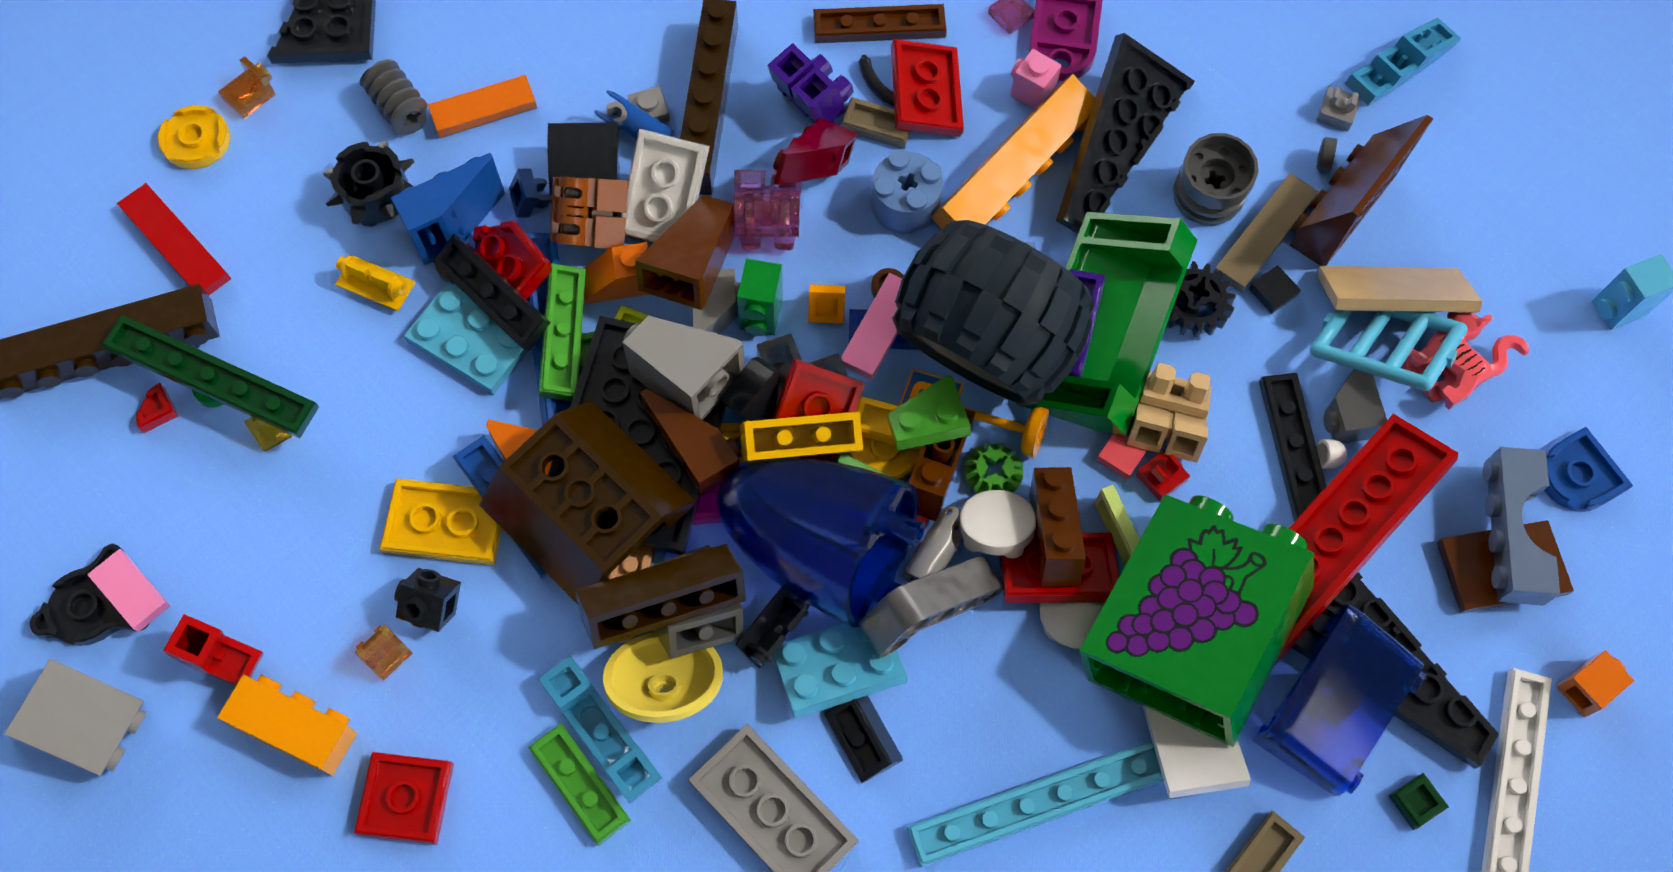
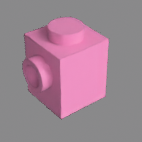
[1010,49,1062,109]

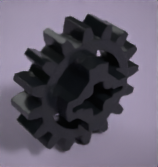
[1167,261,1236,338]

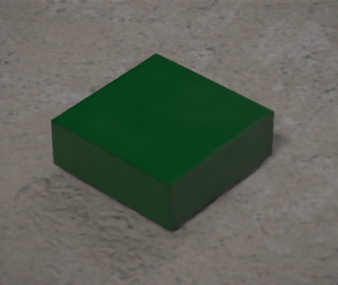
[1388,773,1449,830]

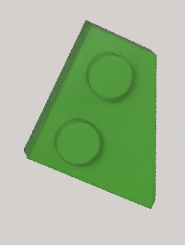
[888,374,971,451]

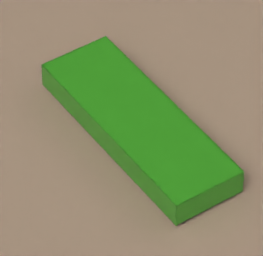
[528,723,631,846]

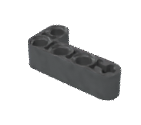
[858,555,1004,657]

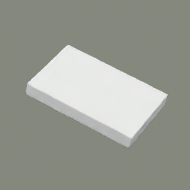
[621,129,710,243]
[1142,705,1251,799]

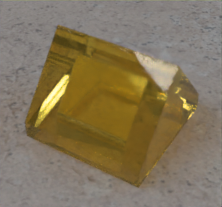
[244,417,293,452]

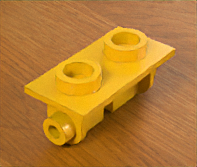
[335,255,416,311]

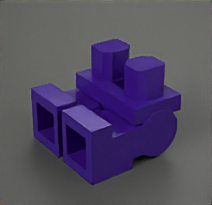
[767,43,854,124]

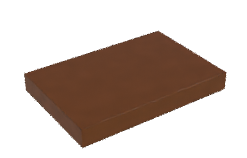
[1436,520,1574,614]

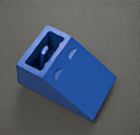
[391,152,505,265]

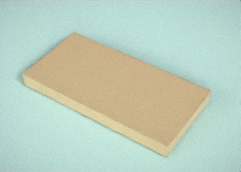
[1317,266,1483,313]

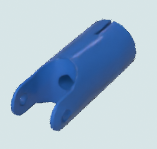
[594,90,675,142]

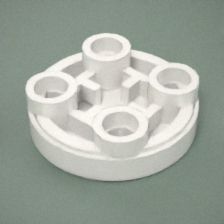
[960,490,1036,558]

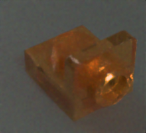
[218,56,276,119]

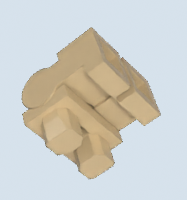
[1127,363,1212,463]

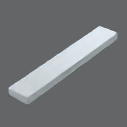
[1481,668,1552,872]

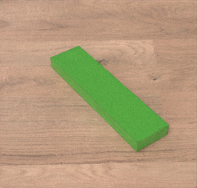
[538,263,586,402]

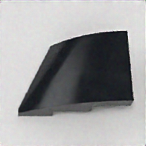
[547,122,620,217]

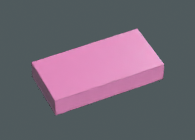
[87,549,170,632]

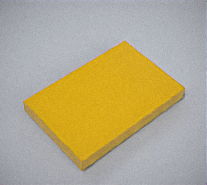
[379,478,502,566]

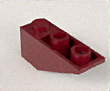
[773,117,857,186]

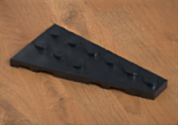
[267,0,376,64]
[1056,33,1195,234]
[1291,572,1499,769]

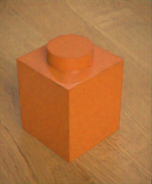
[1556,650,1635,717]

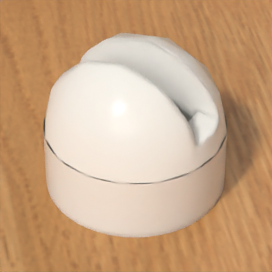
[1316,439,1348,469]

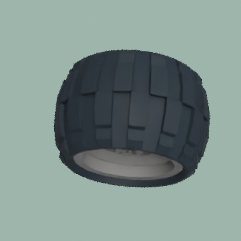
[892,220,1095,405]

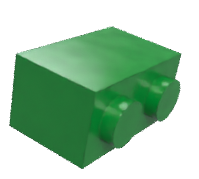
[737,258,783,336]

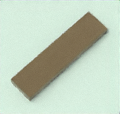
[1213,173,1319,292]

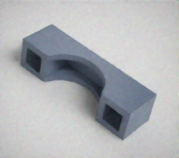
[1482,447,1560,606]

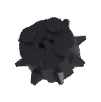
[323,141,415,227]

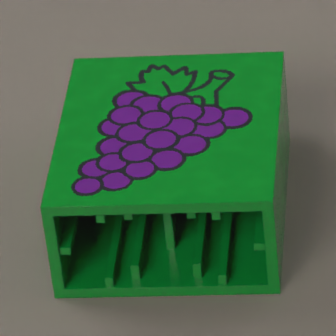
[1079,494,1314,747]

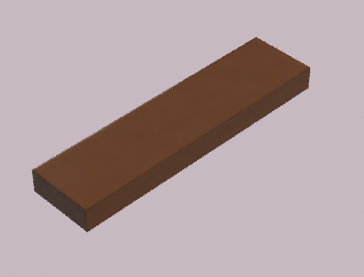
[813,4,947,44]

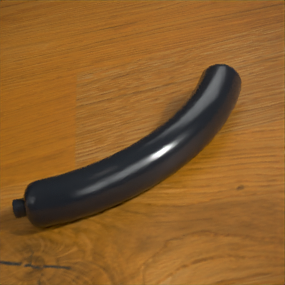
[858,55,894,107]

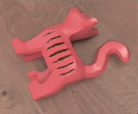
[1401,312,1529,410]

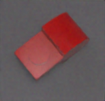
[163,614,264,686]

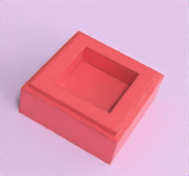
[1096,433,1147,480]

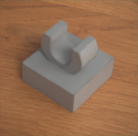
[1316,86,1361,131]

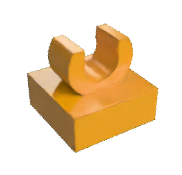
[808,284,846,324]

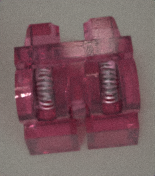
[734,170,802,250]

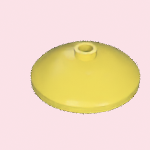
[603,632,723,723]

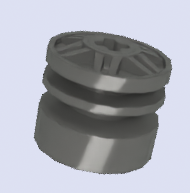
[1173,133,1259,225]

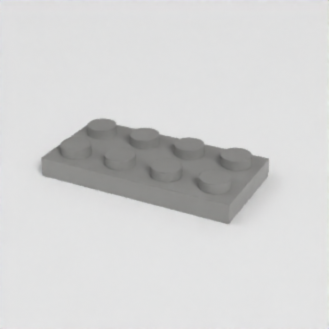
[688,724,859,872]

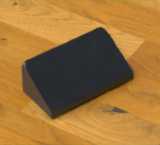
[824,695,903,783]

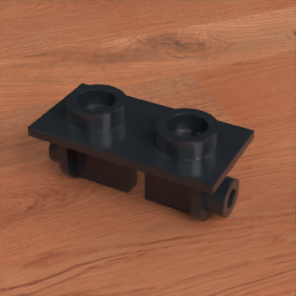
[735,585,811,669]

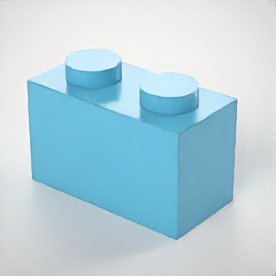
[1592,254,1673,330]

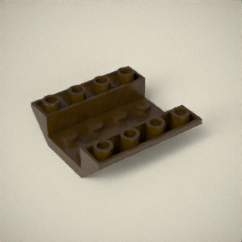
[479,401,696,605]

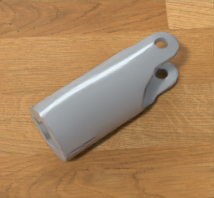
[902,506,963,583]

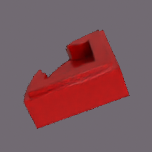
[136,382,178,433]

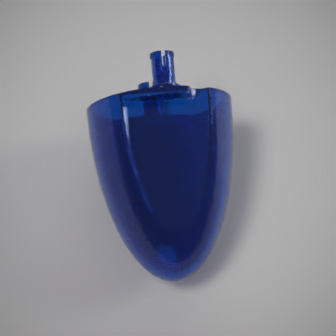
[716,458,925,628]

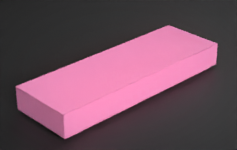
[839,273,902,380]

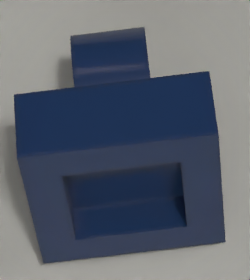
[508,168,551,218]

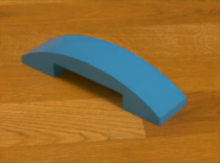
[538,655,662,804]

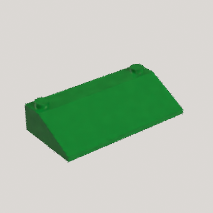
[1014,212,1198,436]

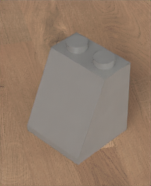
[622,316,745,420]
[4,659,147,776]

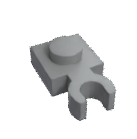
[606,86,670,123]

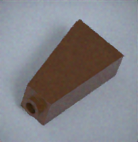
[635,195,736,310]

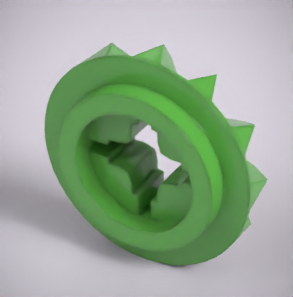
[964,442,1023,494]

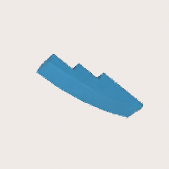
[1344,17,1462,106]

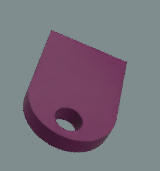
[1029,0,1103,81]

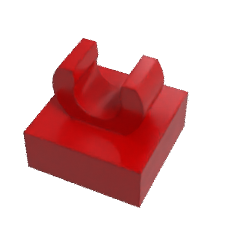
[1136,450,1190,502]

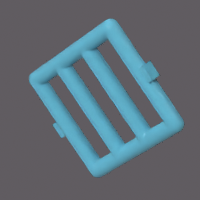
[1309,310,1468,391]

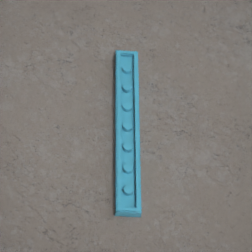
[907,740,1164,868]

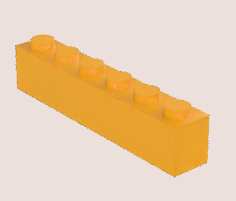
[931,74,1095,230]

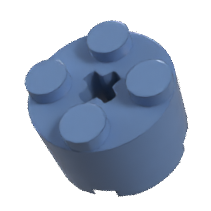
[871,149,943,234]

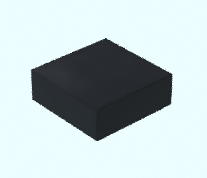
[1249,265,1301,314]

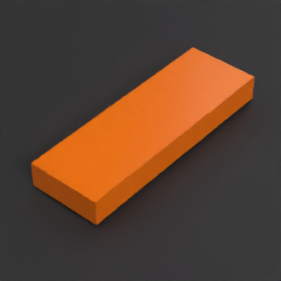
[428,74,537,138]

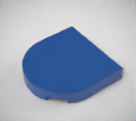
[1544,427,1634,512]

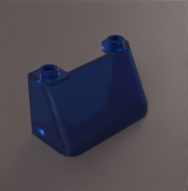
[1252,604,1426,796]

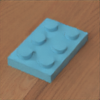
[404,282,528,395]
[773,616,908,719]

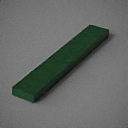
[101,315,319,439]

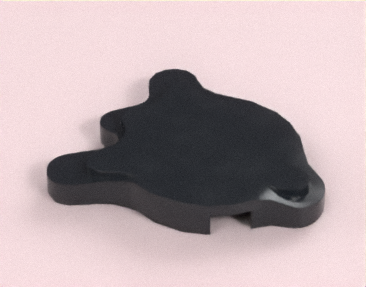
[30,544,150,646]

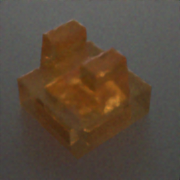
[355,624,413,681]

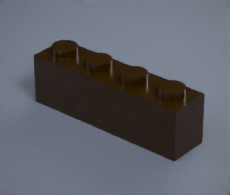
[575,543,746,649]

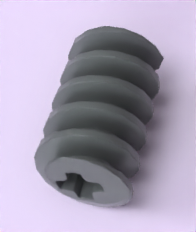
[360,59,428,135]

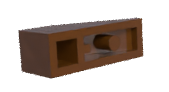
[640,389,742,496]

